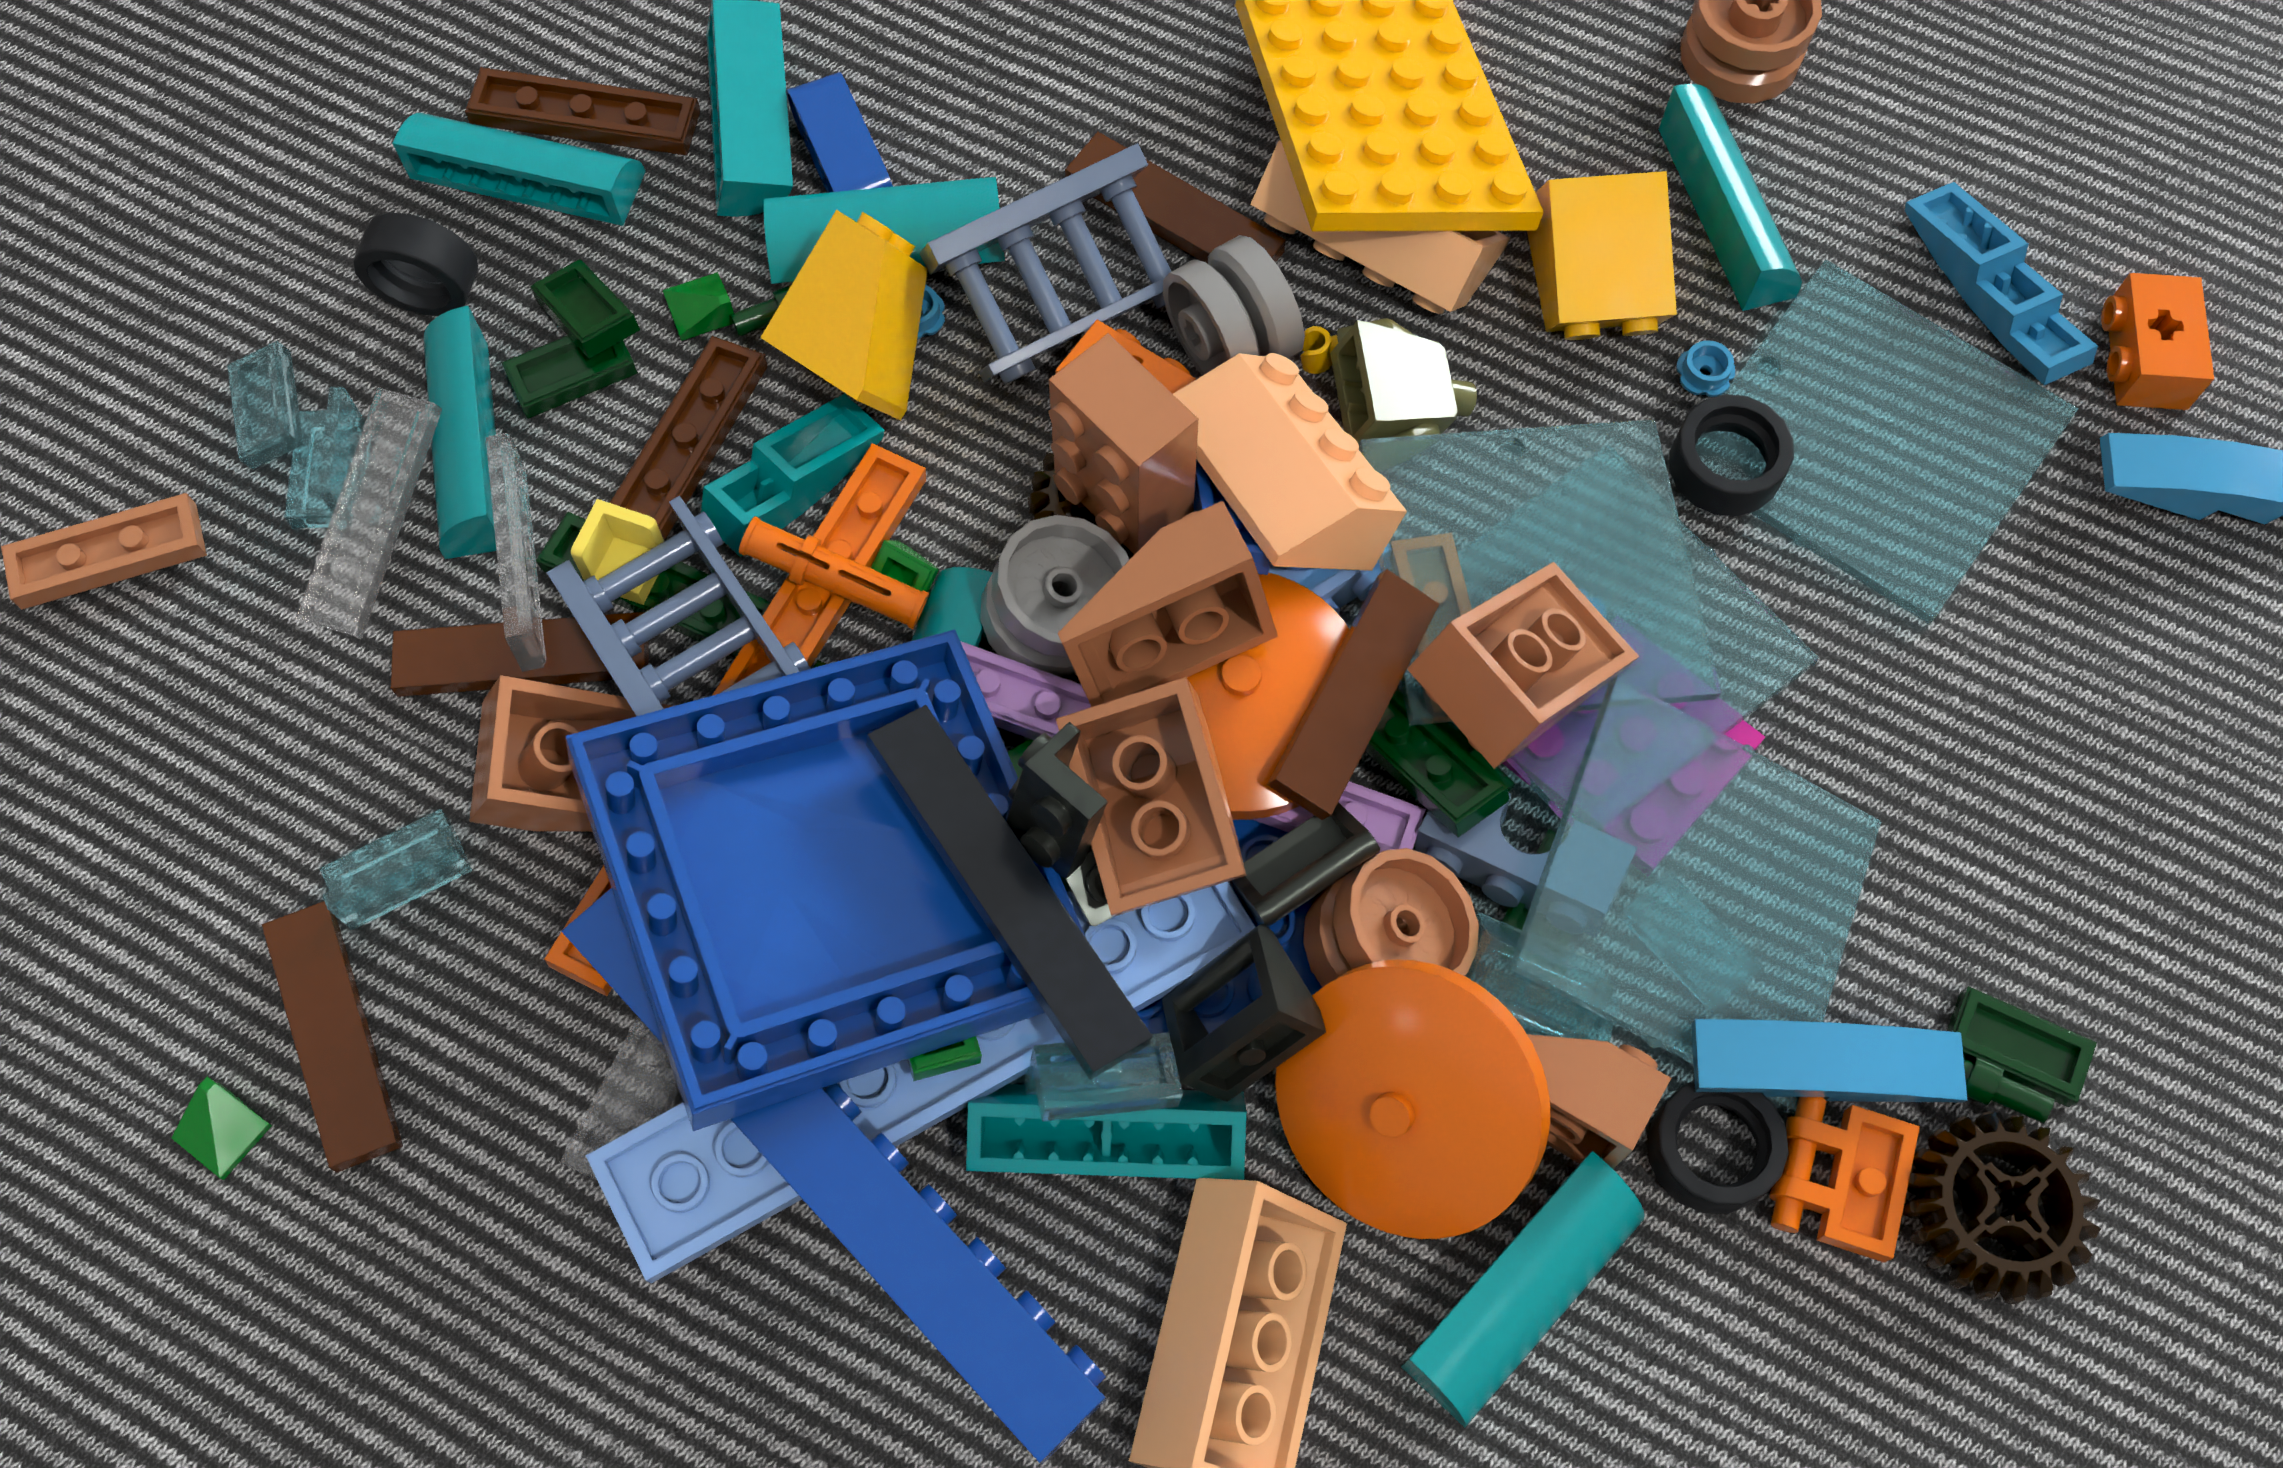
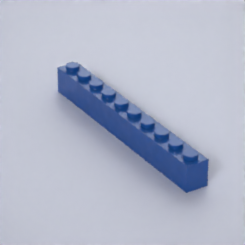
[561,888,1106,1464]

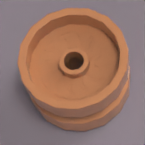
[1680,0,1822,104]
[1303,848,1479,987]

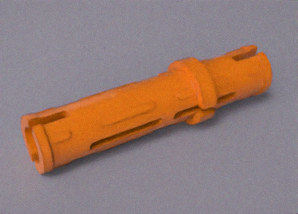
[739,516,929,629]

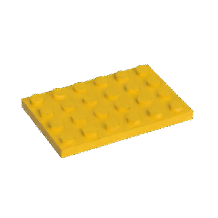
[1235,0,1544,232]

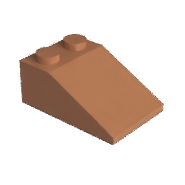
[1058,501,1278,707]
[1407,562,1639,769]
[469,675,673,832]
[1056,677,1247,917]
[1527,1034,1671,1169]

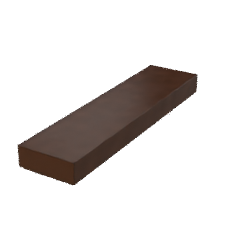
[465,67,701,156]
[1065,131,1286,264]
[610,336,768,541]
[1267,569,1440,820]
[391,612,649,697]
[262,900,403,1173]

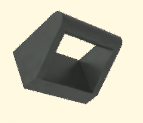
[1229,802,1380,927]
[1162,924,1326,1102]

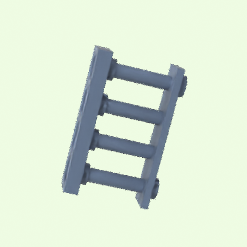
[920,143,1172,385]
[546,496,811,716]

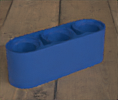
[786,72,893,193]

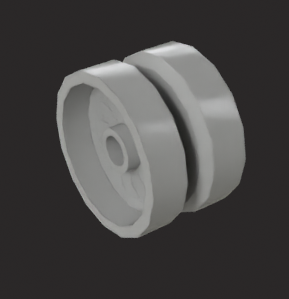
[1163,235,1305,376]
[980,515,1129,679]

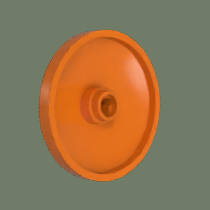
[1187,573,1349,820]
[1275,959,1551,1239]

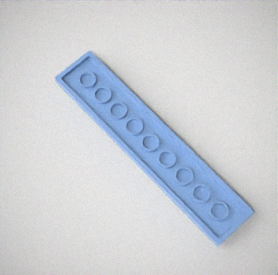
[585,882,1255,1283]

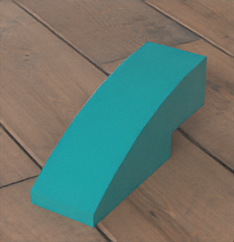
[701,393,885,557]

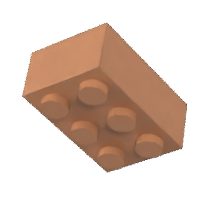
[1049,333,1199,555]

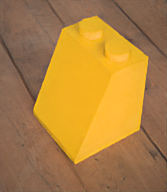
[1527,171,1677,340]
[760,210,928,421]

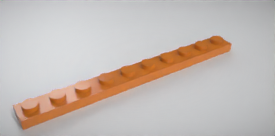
[544,443,926,996]

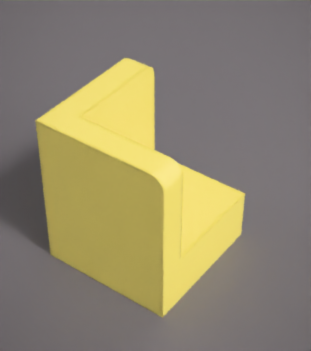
[571,499,664,605]

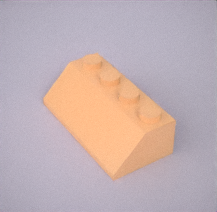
[1250,140,1510,314]
[1173,353,1407,571]
[1129,1178,1347,1468]

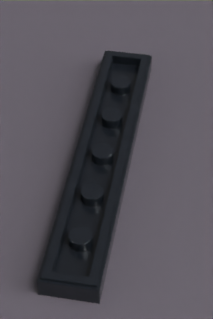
[866,705,1153,1080]

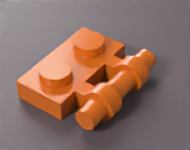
[1769,1097,1920,1263]

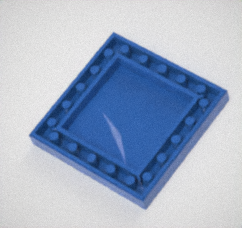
[565,629,1086,1131]

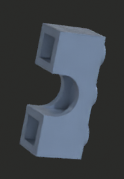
[1415,793,1634,939]

